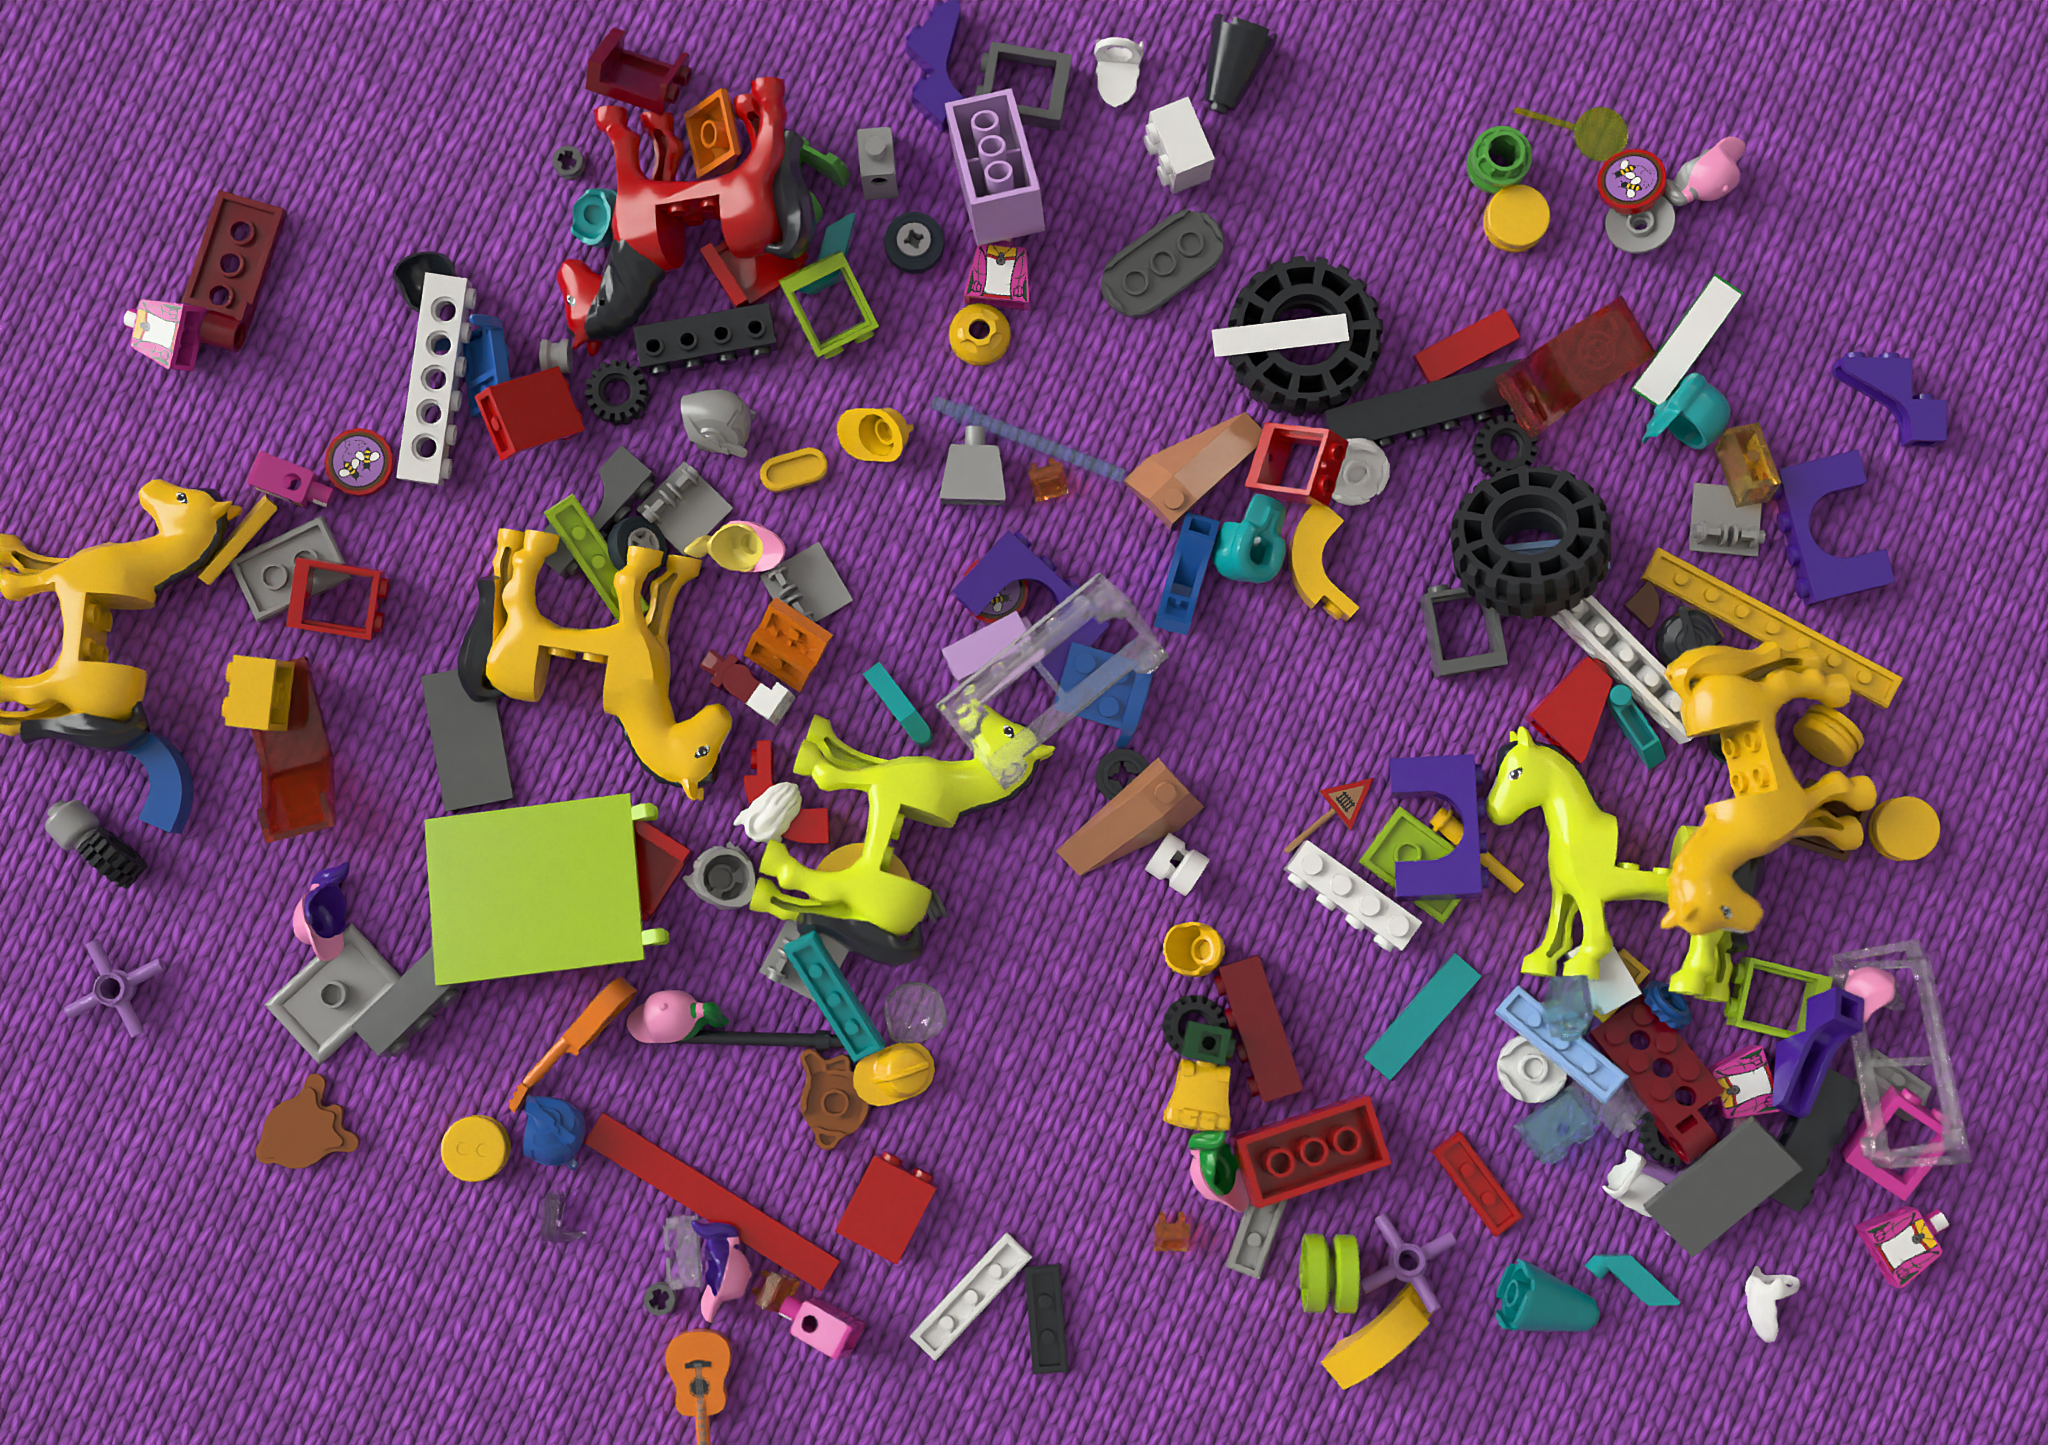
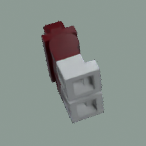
[700,649,796,726]

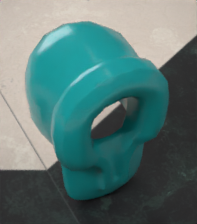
[1642,372,1731,449]
[1211,494,1286,584]

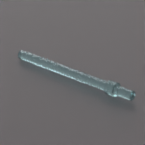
[930,395,1126,483]

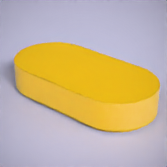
[760,447,828,493]

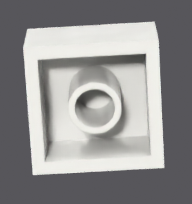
[1144,97,1215,194]

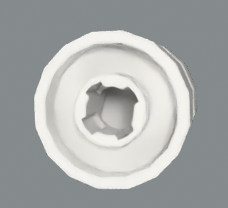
[1144,833,1210,897]

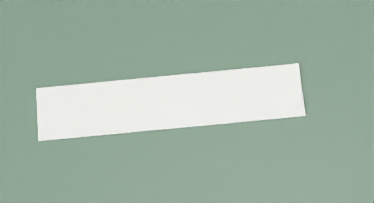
[1211,314,1349,357]

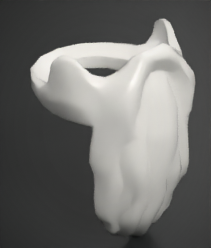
[1095,37,1144,107]
[734,782,802,844]
[1603,1149,1666,1217]
[1745,1266,1800,1343]

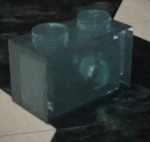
[1542,974,1594,1041]
[1513,1086,1601,1165]

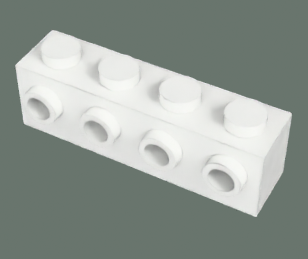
[1283,840,1422,952]

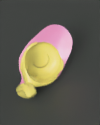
[684,521,786,573]

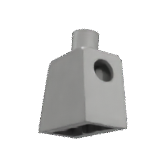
[857,127,899,201]
[940,426,1006,506]

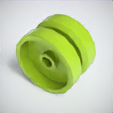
[1299,1234,1359,1313]

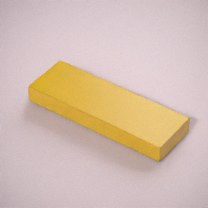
[196,495,277,585]

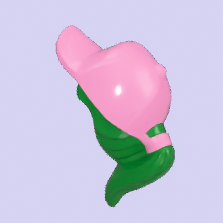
[627,990,729,1043]
[1188,1131,1250,1213]

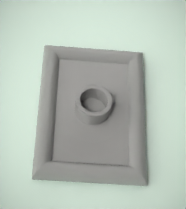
[264,923,401,1065]

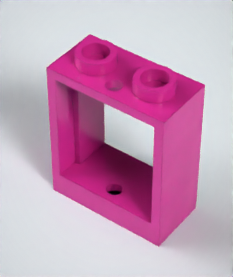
[1840,1085,1957,1201]

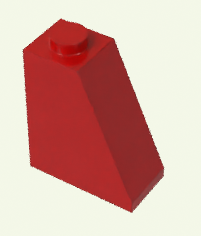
[1524,656,1613,765]

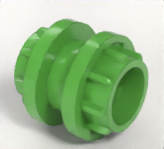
[1466,126,1532,194]

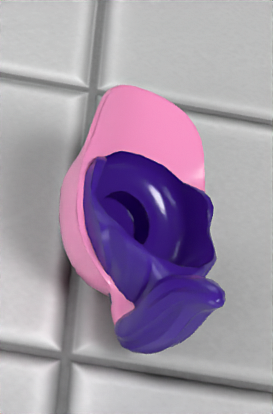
[293,862,350,961]
[691,1220,752,1323]

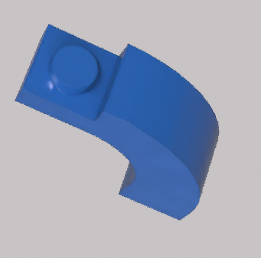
[1154,512,1220,636]
[124,731,193,834]

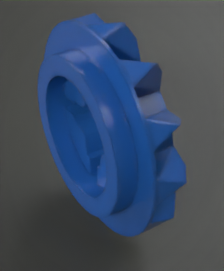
[1642,980,1691,1029]

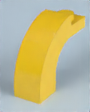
[1288,505,1360,622]
[1321,1282,1433,1390]

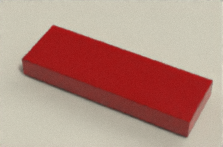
[1413,308,1521,383]
[1430,1130,1524,1237]

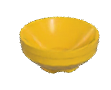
[949,303,1011,366]

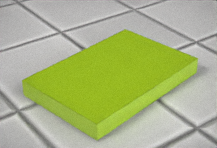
[1358,806,1461,924]

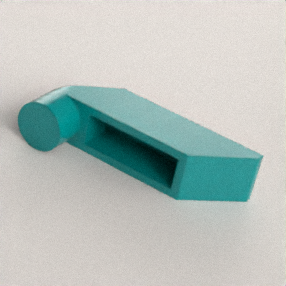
[797,213,856,295]
[863,662,934,748]
[1606,685,1666,770]
[1584,1253,1681,1306]

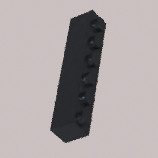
[1321,358,1534,449]

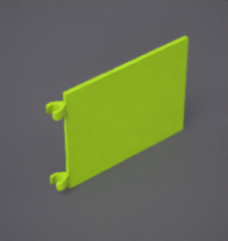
[424,793,669,986]

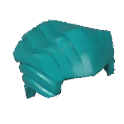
[570,188,617,248]

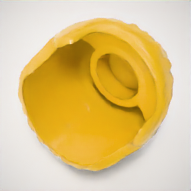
[1163,922,1225,977]

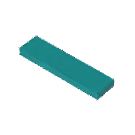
[783,930,886,1062]
[1363,953,1482,1081]

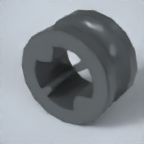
[552,145,585,180]
[927,889,949,924]
[644,1281,678,1316]

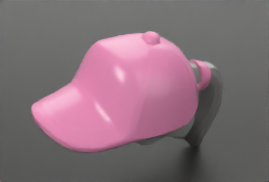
[1663,136,1746,206]

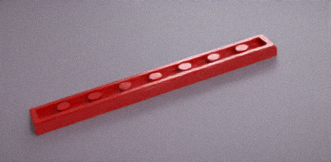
[584,1112,841,1292]

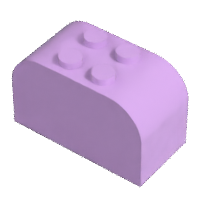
[945,88,1045,246]

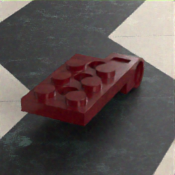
[182,190,287,353]
[1588,995,1725,1164]

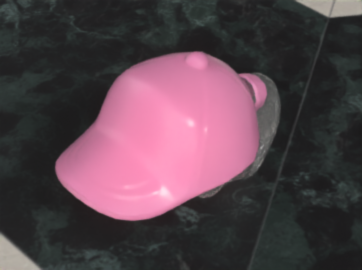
[1844,966,1905,1023]

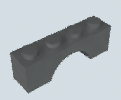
[543,445,656,579]

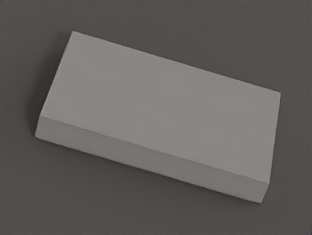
[229,516,353,623]

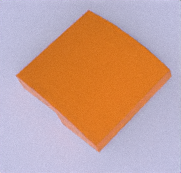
[743,597,833,692]

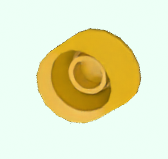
[837,407,914,462]
[853,1041,935,1106]

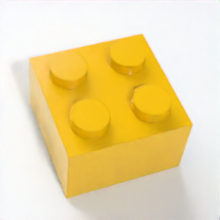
[222,655,295,731]

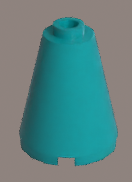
[1495,1259,1600,1332]

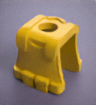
[1163,1059,1231,1131]

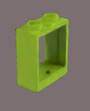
[778,250,879,359]
[1724,957,1833,1039]

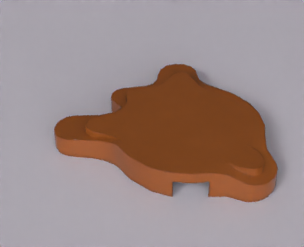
[800,1048,870,1150]
[256,1073,360,1169]

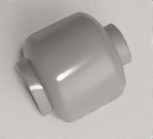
[45,800,100,852]

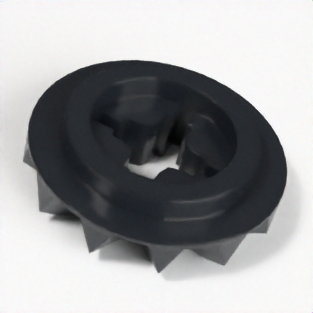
[1096,749,1149,801]

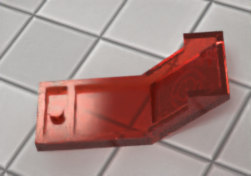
[1494,295,1656,438]
[251,656,336,844]

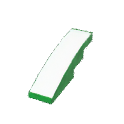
[1631,273,1743,407]

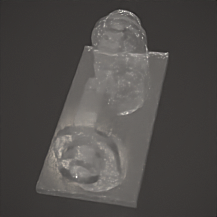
[663,1215,702,1290]

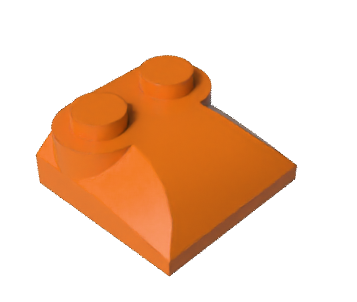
[683,88,743,179]

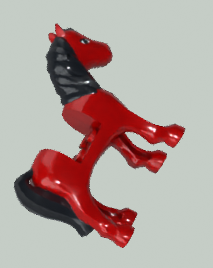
[557,77,816,357]

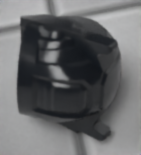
[1655,605,1726,685]

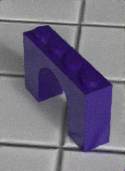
[1769,449,1895,606]
[950,530,1110,686]
[1390,754,1489,902]

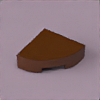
[1623,580,1659,630]

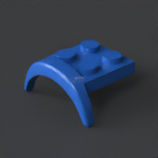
[435,314,512,418]
[1052,642,1154,749]

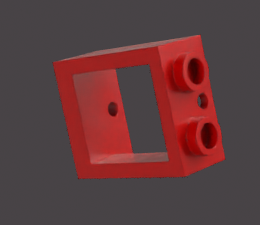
[1245,422,1349,507]
[286,556,390,640]

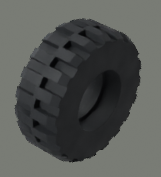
[1227,256,1383,417]
[1450,465,1611,619]

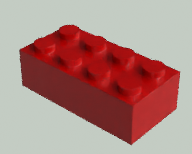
[1229,1094,1392,1209]

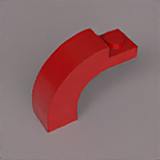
[743,740,831,845]

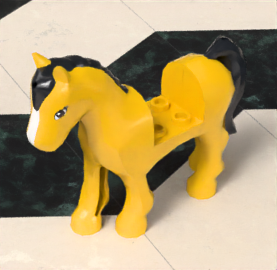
[0,479,242,752]
[457,528,733,801]

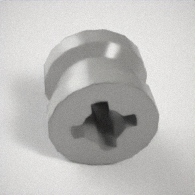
[539,339,573,373]

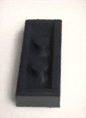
[1025,1263,1068,1374]

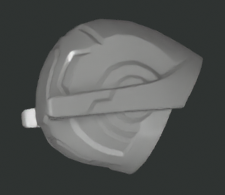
[681,389,756,458]
[682,842,755,911]

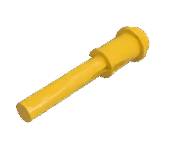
[1429,807,1524,894]

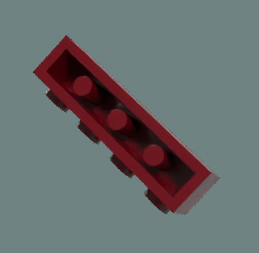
[1213,955,1303,1103]

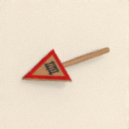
[1284,778,1373,854]

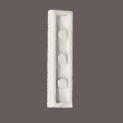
[910,1232,1032,1361]

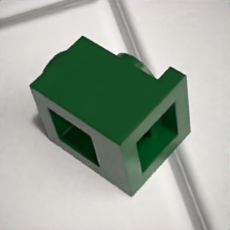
[1180,1020,1236,1065]

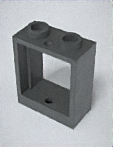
[975,41,1072,131]
[1420,584,1508,679]

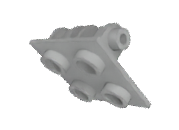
[636,461,733,557]
[1689,483,1765,557]
[760,542,854,623]
[759,920,849,1002]

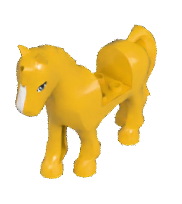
[1661,641,1877,936]

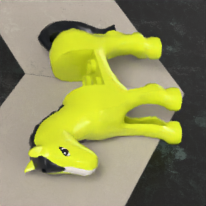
[749,703,1055,967]
[1484,726,1765,1003]

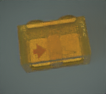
[1715,422,1781,508]

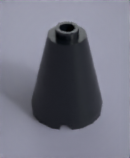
[1204,14,1278,115]

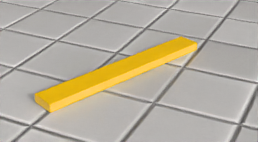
[1640,547,1903,709]

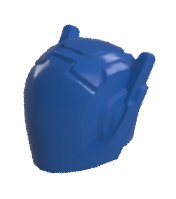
[523,1096,585,1170]

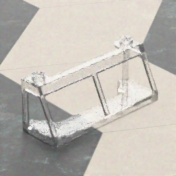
[935,572,1169,790]
[1829,939,1972,1168]

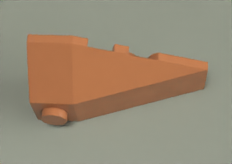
[1123,412,1262,530]
[1056,757,1204,876]

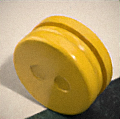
[1483,184,1550,253]
[1793,704,1864,767]
[1868,796,1940,861]
[441,1115,511,1182]

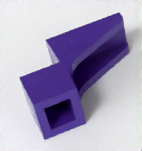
[906,0,965,133]
[1832,352,1947,447]
[1772,986,1864,1119]

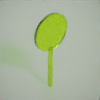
[1514,107,1628,161]

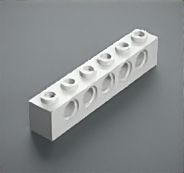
[396,272,476,486]
[1551,595,1693,744]

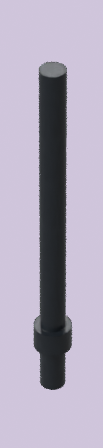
[667,1030,845,1051]

